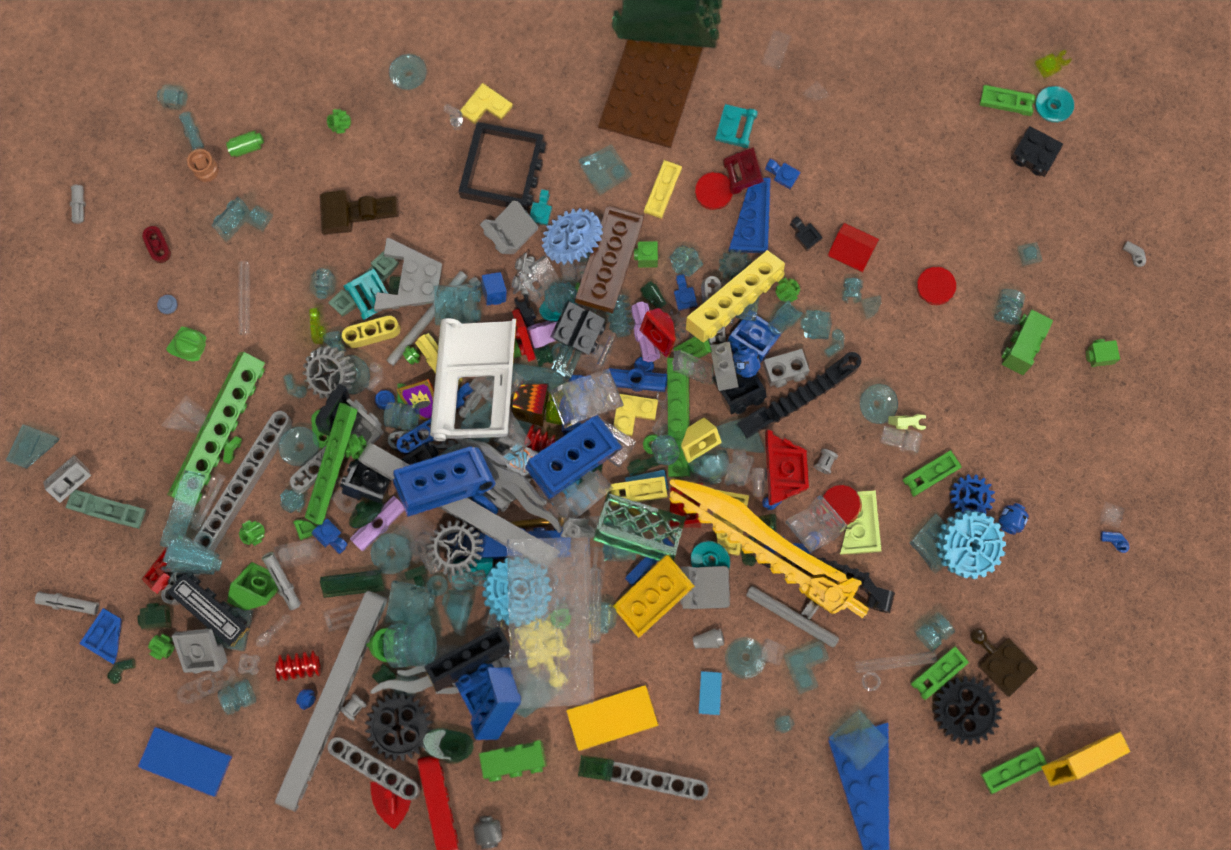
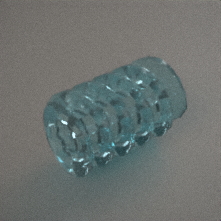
[606,295,634,338]

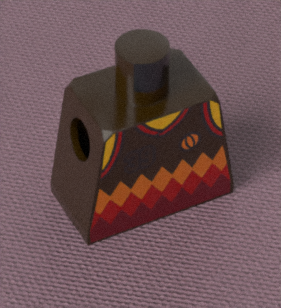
[510,384,549,426]

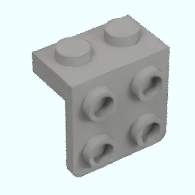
[480,201,538,254]
[346,398,384,444]
[680,566,730,609]

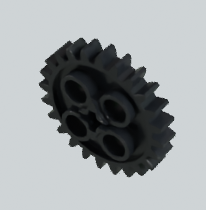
[932,676,1002,746]
[365,692,434,761]

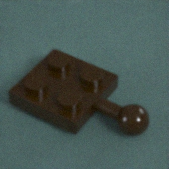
[970,628,1038,697]

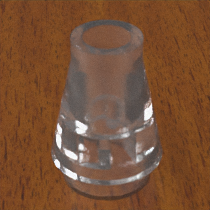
[749,468,767,497]

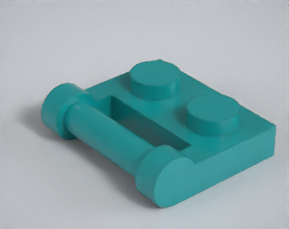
[715,104,758,148]
[343,269,388,320]

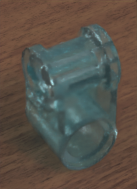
[768,300,804,335]

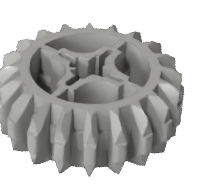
[302,346,356,399]
[427,520,484,576]

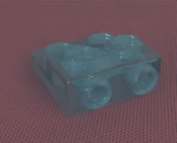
[434,285,481,325]
[385,580,435,633]

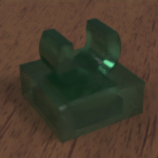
[404,565,428,588]

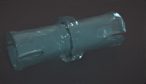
[179,112,204,151]

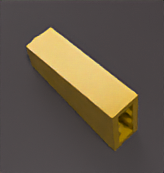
[1041,732,1130,787]

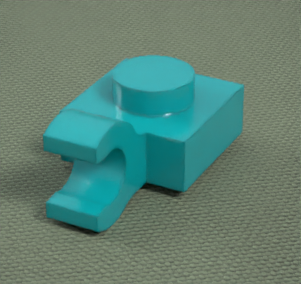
[530,189,552,226]

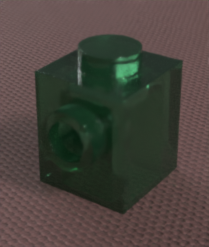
[137,603,171,631]

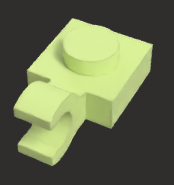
[888,414,926,430]

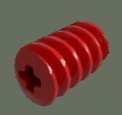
[525,425,556,453]
[275,650,321,682]

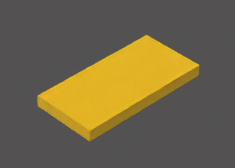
[612,555,695,638]
[566,685,658,751]

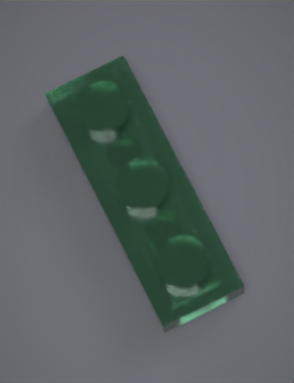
[320,570,385,598]

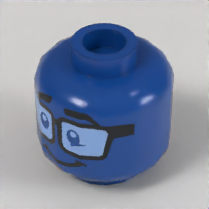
[733,346,761,378]
[998,503,1029,535]

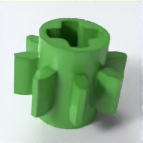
[327,109,351,133]
[776,277,800,303]
[344,434,367,459]
[239,520,265,546]
[148,634,175,660]

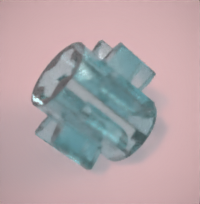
[280,489,305,513]

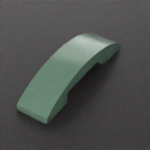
[328,250,399,317]
[65,490,146,529]

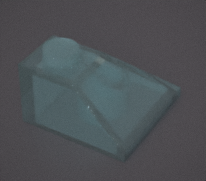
[442,589,475,637]
[829,709,888,770]

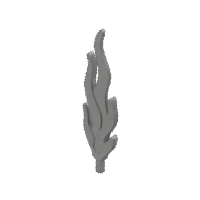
[454,438,562,533]
[371,656,526,694]

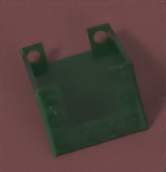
[612,0,722,48]

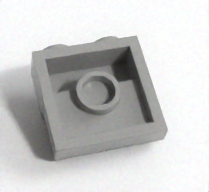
[172,629,228,674]

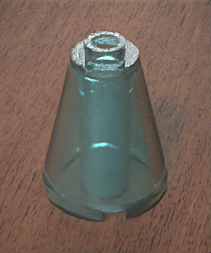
[161,531,223,575]

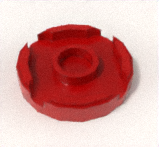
[695,172,733,210]
[917,267,956,305]
[821,485,862,526]

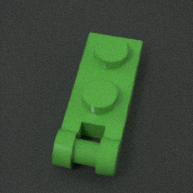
[979,85,1036,116]
[903,450,962,497]
[911,647,969,700]

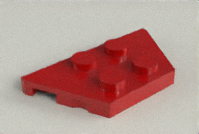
[765,430,809,505]

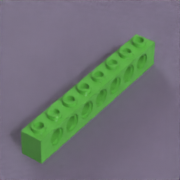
[167,352,265,506]

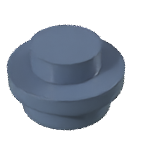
[157,295,177,314]

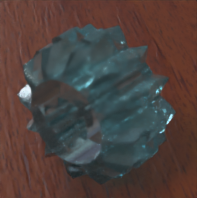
[719,249,752,282]
[544,281,577,313]

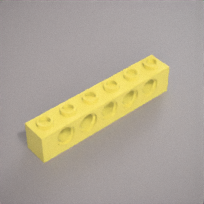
[686,250,785,343]

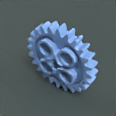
[542,208,603,265]

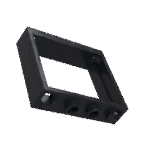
[458,122,547,212]

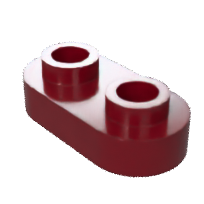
[142,226,171,263]

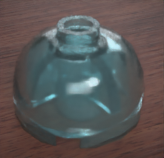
[688,449,730,485]

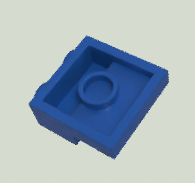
[727,311,782,364]
[455,663,494,715]

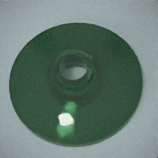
[349,499,384,528]

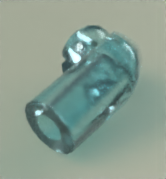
[824,329,845,358]
[283,374,307,399]

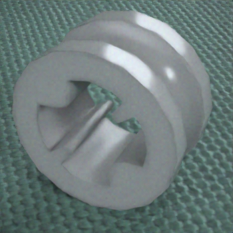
[801,600,820,620]

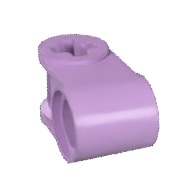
[526,320,557,348]

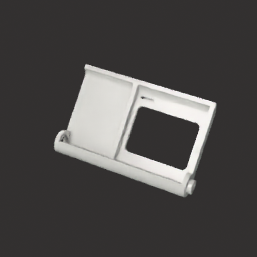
[430,318,517,441]

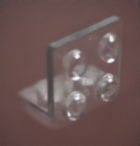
[785,495,847,552]

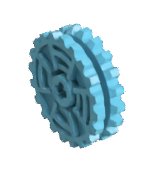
[936,510,1006,579]
[482,557,552,627]

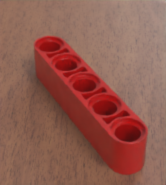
[418,753,459,850]

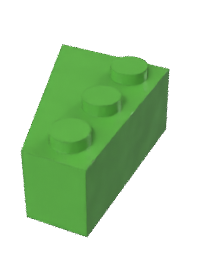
[1001,310,1053,375]
[479,740,547,782]

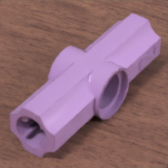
[631,302,660,362]
[350,496,405,551]

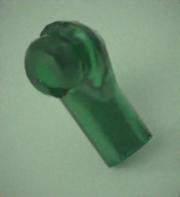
[107,658,136,684]

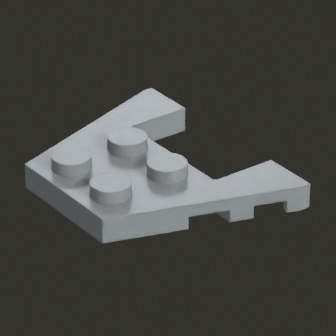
[374,238,442,312]

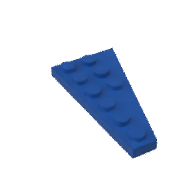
[828,722,889,850]

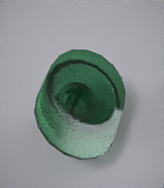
[423,728,474,764]

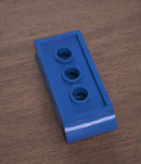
[525,415,623,500]
[393,446,496,517]

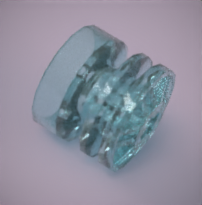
[383,622,437,668]

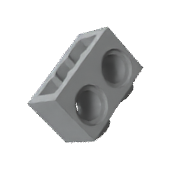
[710,342,738,391]
[763,349,810,388]
[43,455,91,503]

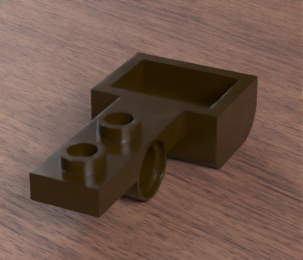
[319,190,399,235]

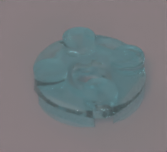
[371,533,412,574]

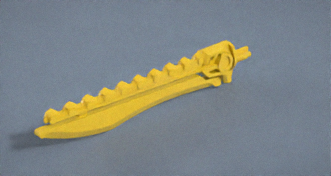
[669,479,869,618]

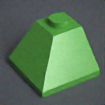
[227,562,279,611]

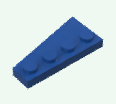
[728,178,770,253]

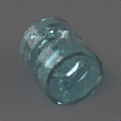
[994,289,1026,325]
[384,402,420,431]
[915,612,955,652]
[218,679,257,715]

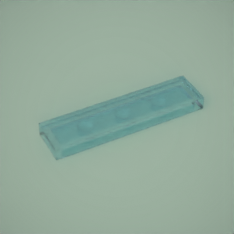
[160,470,205,550]

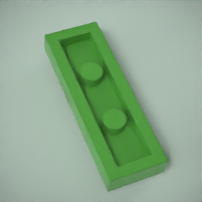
[980,747,1047,794]

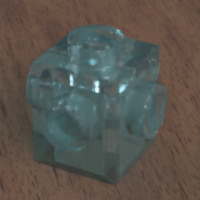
[668,245,704,277]
[801,310,832,340]

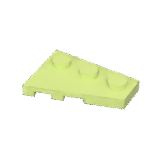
[840,490,881,555]

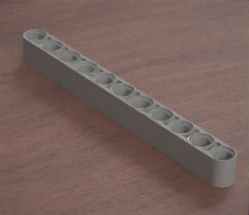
[161,411,292,605]
[358,442,558,570]
[275,590,387,812]

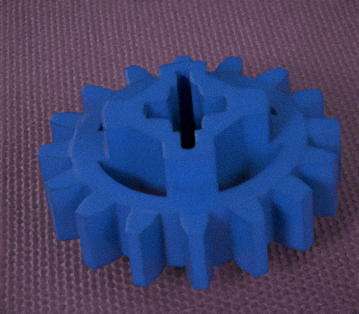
[949,475,995,514]

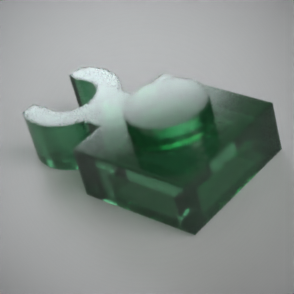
[627,455,661,477]

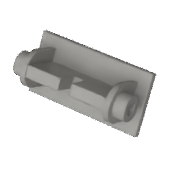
[511,253,536,296]
[561,518,595,539]

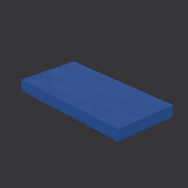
[138,727,232,797]

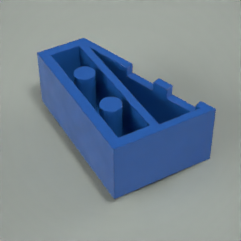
[470,667,521,740]

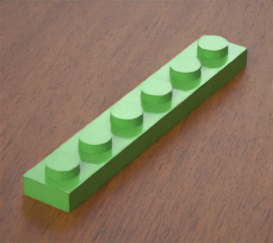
[667,357,690,477]
[304,403,358,525]

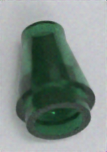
[639,281,667,309]

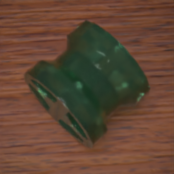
[533,344,554,367]
[371,663,397,684]

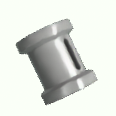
[814,449,838,475]
[340,693,367,721]

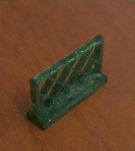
[593,493,686,561]

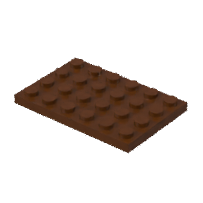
[598,26,704,148]

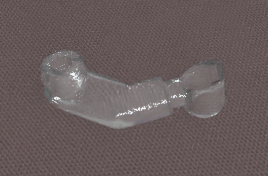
[652,392,668,436]

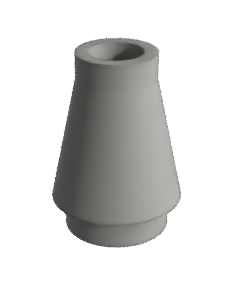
[693,628,724,649]

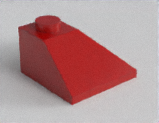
[639,308,676,358]

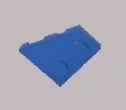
[79,608,122,664]

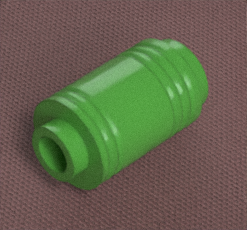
[226,130,264,157]

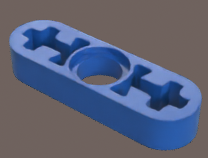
[397,419,434,455]
[625,537,674,586]

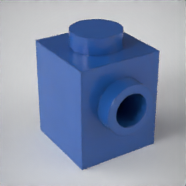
[481,272,506,305]

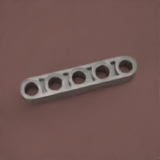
[328,737,421,800]
[606,762,708,800]

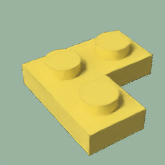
[459,83,513,124]
[612,394,658,436]

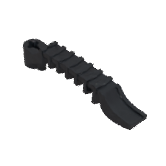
[737,352,862,439]
[756,554,895,614]

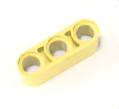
[342,316,400,348]

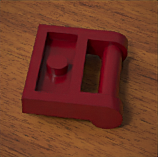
[723,147,764,194]

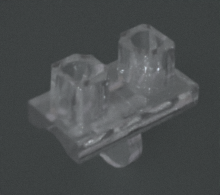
[724,450,754,486]

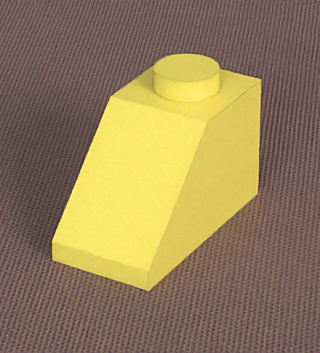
[681,418,722,463]

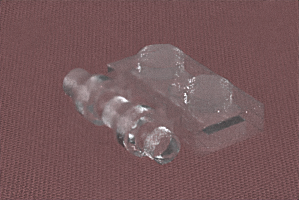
[518,256,565,306]

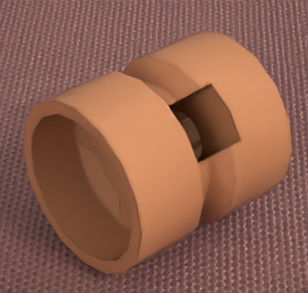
[187,149,219,182]

